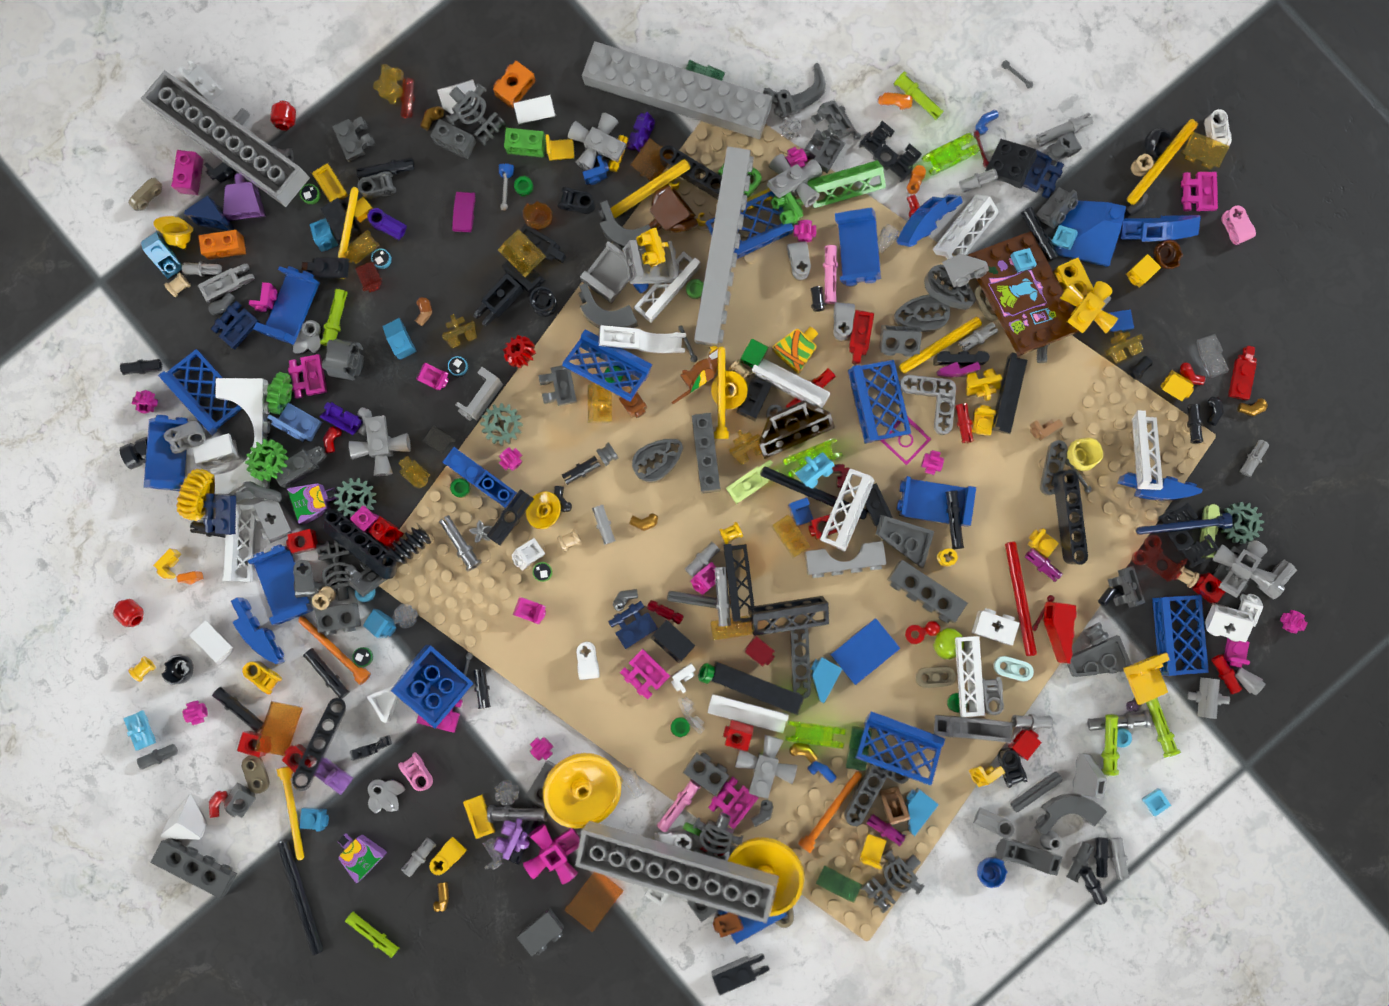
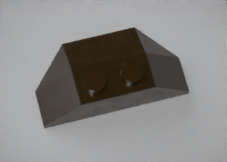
[758,401,835,459]

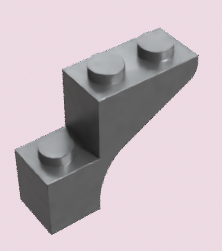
[934,715,1013,742]

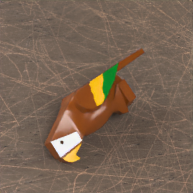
[671,346,718,404]

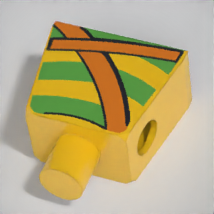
[772,327,818,375]

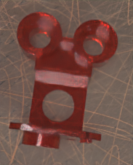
[1132,535,1187,582]

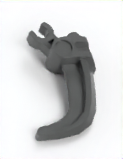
[763,63,826,118]

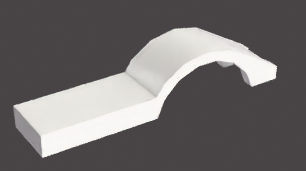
[599,325,686,353]

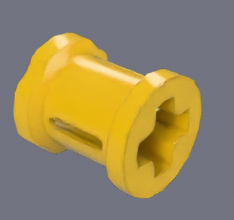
[719,522,743,544]
[937,548,958,567]
[128,656,156,682]

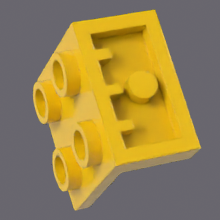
[1123,653,1170,705]

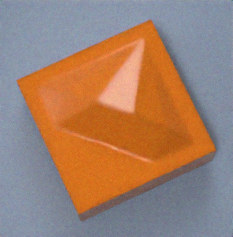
[177,571,204,585]

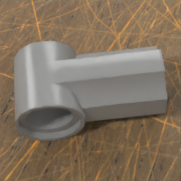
[1257,560,1297,600]
[973,807,1015,838]

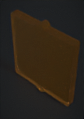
[630,138,672,181]

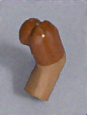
[415,297,432,326]

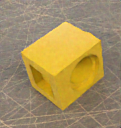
[1126,254,1161,287]
[1161,370,1194,401]

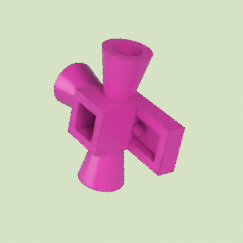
[523,824,580,884]

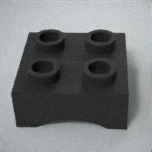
[985,139,1037,189]

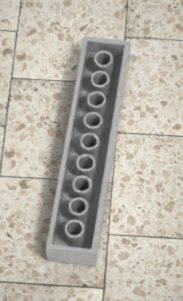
[582,41,772,139]
[141,70,310,207]
[694,146,754,347]
[575,821,779,923]

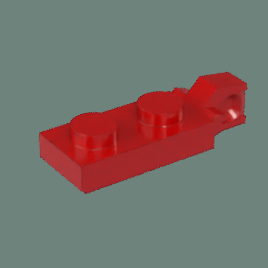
[849,310,874,365]
[1228,346,1257,400]

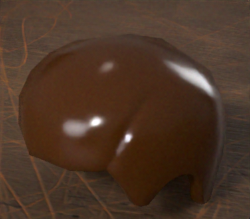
[1153,240,1183,269]

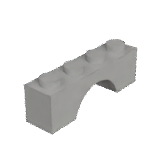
[804,541,886,578]

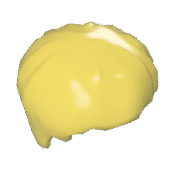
[1067,438,1103,471]

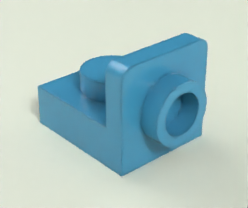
[310,218,338,252]
[300,808,329,832]

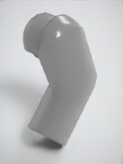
[357,408,372,437]

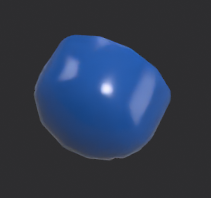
[977,857,1008,888]

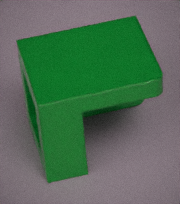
[740,339,768,368]

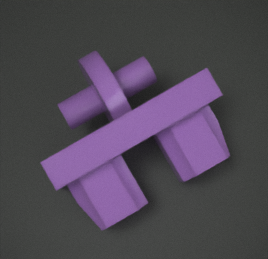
[315,757,353,795]
[494,819,529,860]

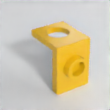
[546,134,575,160]
[859,834,886,869]

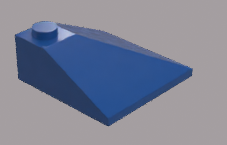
[1054,201,1126,267]
[390,645,474,729]

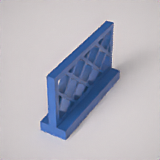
[706,191,794,259]
[562,329,653,401]
[158,349,243,436]
[848,360,911,444]
[1152,595,1209,676]
[856,711,945,786]

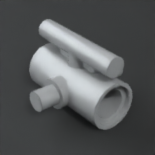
[1187,677,1230,719]

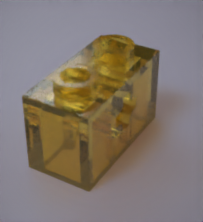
[498,229,546,278]
[588,382,612,423]
[771,514,811,558]

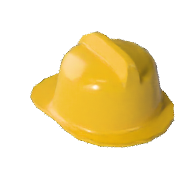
[153,216,193,249]

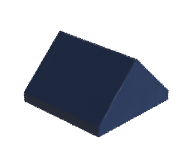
[184,195,235,231]

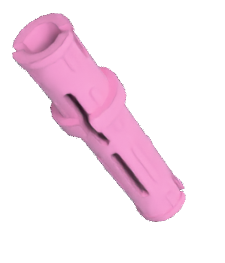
[823,245,838,304]
[657,779,701,832]

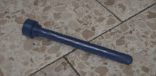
[1136,513,1233,535]

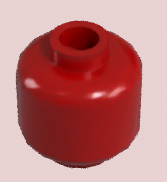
[270,100,296,131]
[113,599,144,627]

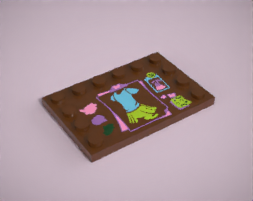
[967,231,1080,356]

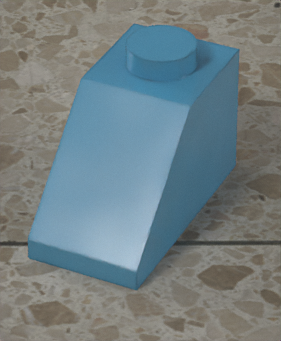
[383,318,417,360]
[810,657,842,703]
[905,788,939,836]

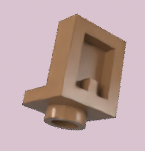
[1030,419,1063,441]

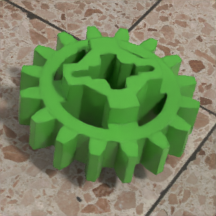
[266,372,293,414]
[245,439,288,482]

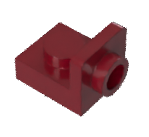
[832,464,850,491]

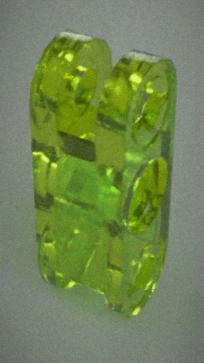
[921,133,980,176]
[783,438,843,477]
[785,720,846,749]

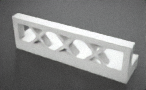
[933,194,999,260]
[634,251,701,323]
[752,358,830,408]
[1132,410,1163,490]
[820,469,875,551]
[223,504,256,582]
[955,636,985,717]
[707,694,789,733]

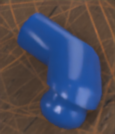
[975,110,999,135]
[807,761,837,783]

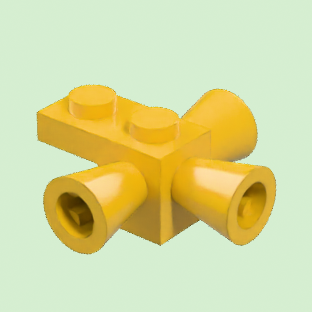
[1060,281,1119,333]

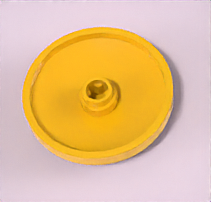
[543,753,621,828]
[728,837,804,917]

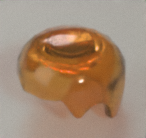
[523,201,553,230]

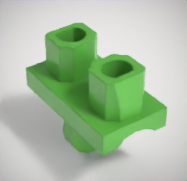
[771,192,804,227]

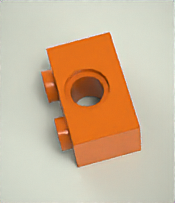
[493,61,536,109]
[199,230,246,260]

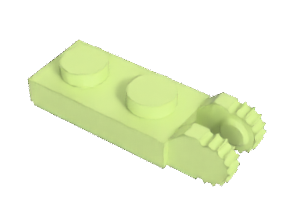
[726,460,779,504]
[1200,504,1220,559]

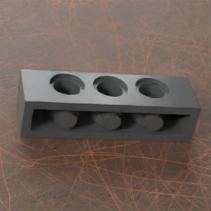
[692,413,720,494]
[887,560,968,624]
[150,838,237,898]

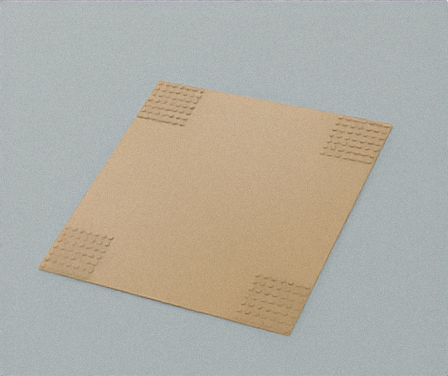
[379,121,1216,941]

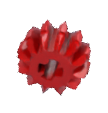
[503,335,536,368]

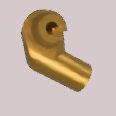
[420,106,444,130]
[1237,398,1268,416]
[629,513,658,531]
[789,743,818,763]
[433,883,449,912]

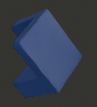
[1109,309,1134,333]
[788,497,813,527]

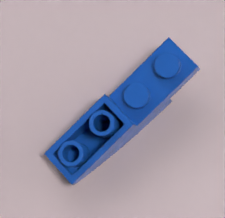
[897,194,963,247]
[1121,215,1201,242]
[443,447,517,508]
[1117,472,1203,501]
[231,597,285,664]

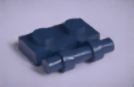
[1023,150,1064,198]
[211,301,260,350]
[203,493,236,535]
[608,601,658,649]

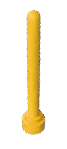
[338,187,359,279]
[714,346,729,439]
[276,766,304,860]

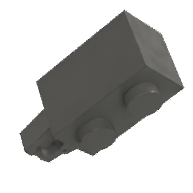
[276,446,327,488]

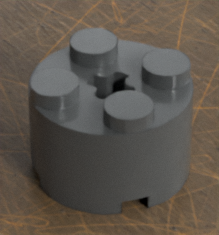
[322,339,364,380]

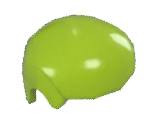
[933,628,965,660]

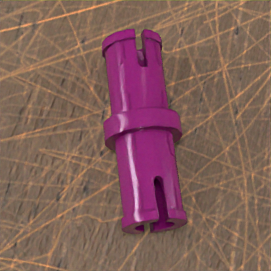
[1025,548,1063,582]
[866,813,906,847]

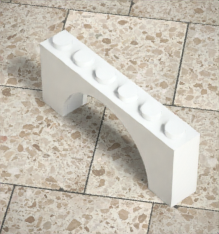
[215,378,270,494]

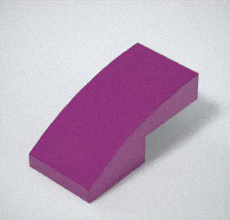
[452,192,476,232]
[936,362,981,378]

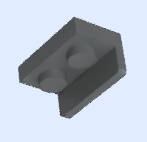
[1035,187,1078,228]

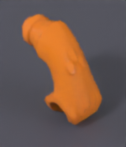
[878,93,913,110]
[907,165,926,194]

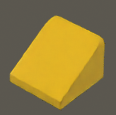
[354,197,373,223]

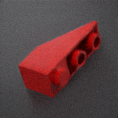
[1043,602,1077,664]

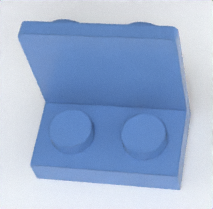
[267,403,323,442]

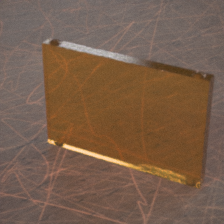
[254,701,303,756]
[565,872,624,932]

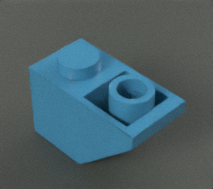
[141,231,182,278]
[363,609,397,638]

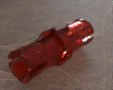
[400,78,415,118]

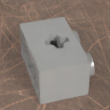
[252,500,292,543]

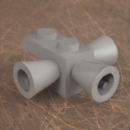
[568,113,626,171]
[767,154,822,207]
[349,415,411,476]
[1212,540,1277,598]
[735,735,797,799]

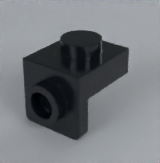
[204,162,236,183]

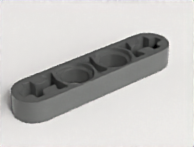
[790,628,811,699]

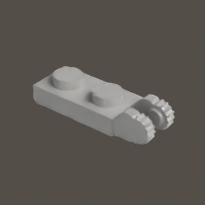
[198,264,255,303]

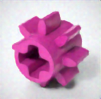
[785,147,808,168]
[794,220,816,242]
[132,390,158,414]
[499,447,523,471]
[921,450,944,475]
[1280,610,1308,634]
[183,700,208,725]
[529,737,554,761]

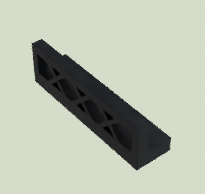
[992,352,1027,434]
[724,544,754,624]
[748,596,829,636]

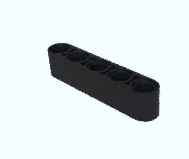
[660,145,722,200]
[1053,470,1088,565]
[323,509,397,579]
[711,662,805,715]
[292,698,346,791]

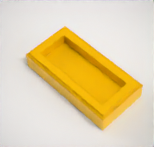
[312,163,348,202]
[463,795,495,839]

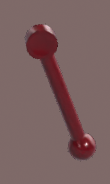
[973,130,989,168]
[1032,595,1055,631]

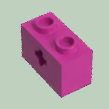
[171,150,204,195]

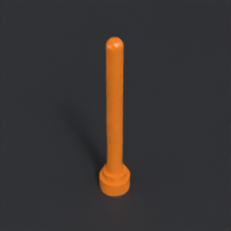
[298,616,371,685]
[798,771,862,853]

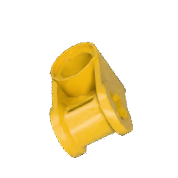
[242,661,283,695]
[429,837,467,875]

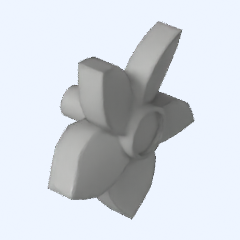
[469,520,492,543]

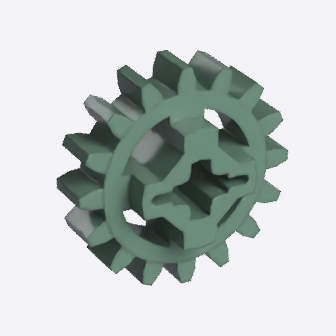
[480,403,523,446]
[333,478,376,518]
[1221,502,1264,544]

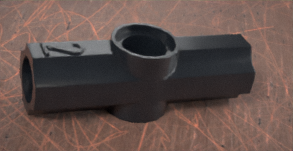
[487,489,534,546]

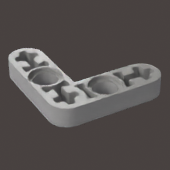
[900,375,956,435]

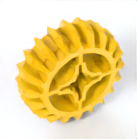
[176,469,215,521]

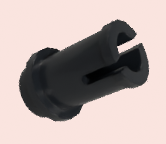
[810,286,826,312]
[1128,356,1153,380]

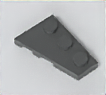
[876,515,934,568]
[1067,635,1131,677]

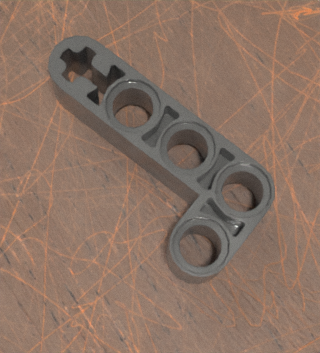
[844,754,909,826]

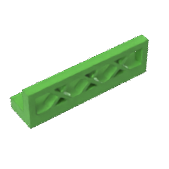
[807,160,886,208]

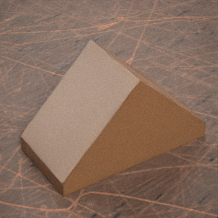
[879,786,910,825]

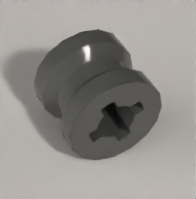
[596,442,619,466]
[1083,622,1109,646]

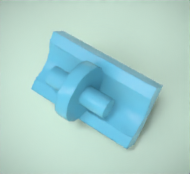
[795,452,834,488]
[123,710,156,751]

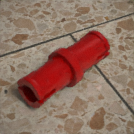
[955,403,974,443]
[1211,654,1242,694]

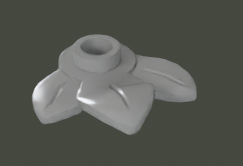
[293,320,321,353]
[368,779,405,814]

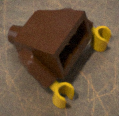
[648,179,708,233]

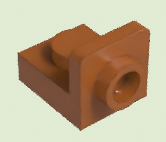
[619,391,647,418]
[713,912,744,938]

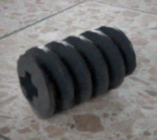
[387,523,431,564]

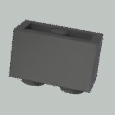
[517,908,564,956]

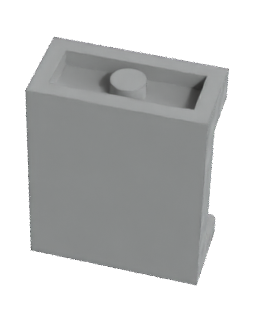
[623,240,679,284]
[580,241,629,304]
[456,367,503,421]

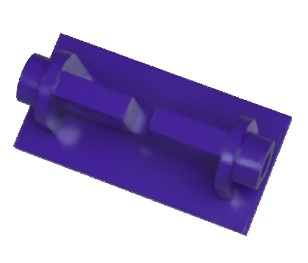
[627,112,655,155]
[320,402,362,435]

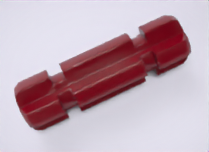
[647,600,684,624]

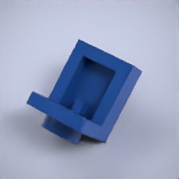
[582,155,609,185]

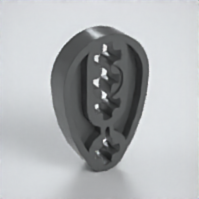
[924,264,976,310]
[894,294,950,332]
[632,439,683,483]

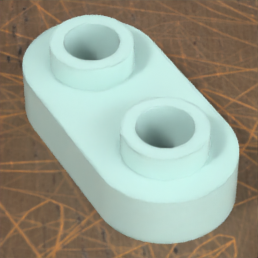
[993,656,1034,681]

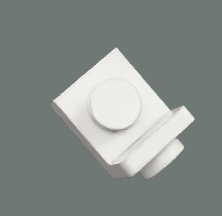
[512,538,545,571]
[1238,594,1263,627]
[671,663,696,693]

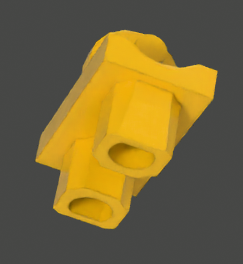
[636,228,669,267]
[965,368,1002,401]

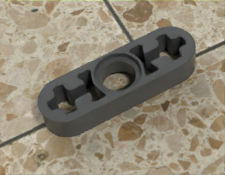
[1040,440,1068,496]

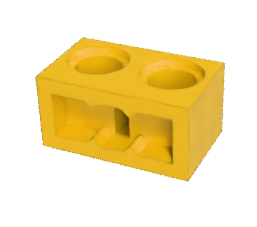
[1053,258,1093,297]

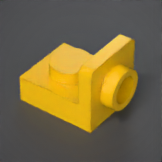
[972,405,996,436]
[1028,528,1059,559]
[153,548,182,579]
[969,766,1005,787]

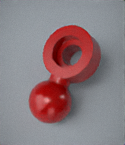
[905,621,940,644]

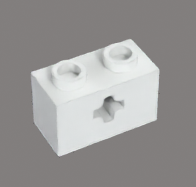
[1205,603,1255,642]
[971,608,1019,645]

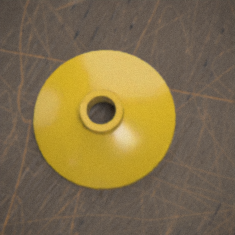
[711,371,748,409]
[526,491,561,529]

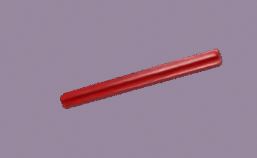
[1005,541,1037,656]

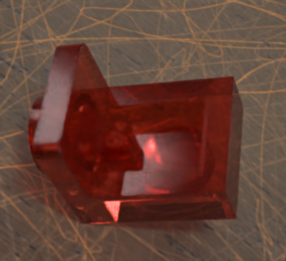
[355,261,382,292]

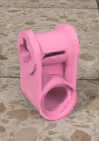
[1222,205,1256,245]
[398,752,433,791]

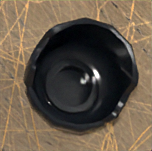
[1144,128,1171,158]
[162,654,194,685]

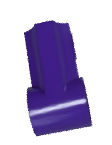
[368,208,407,240]

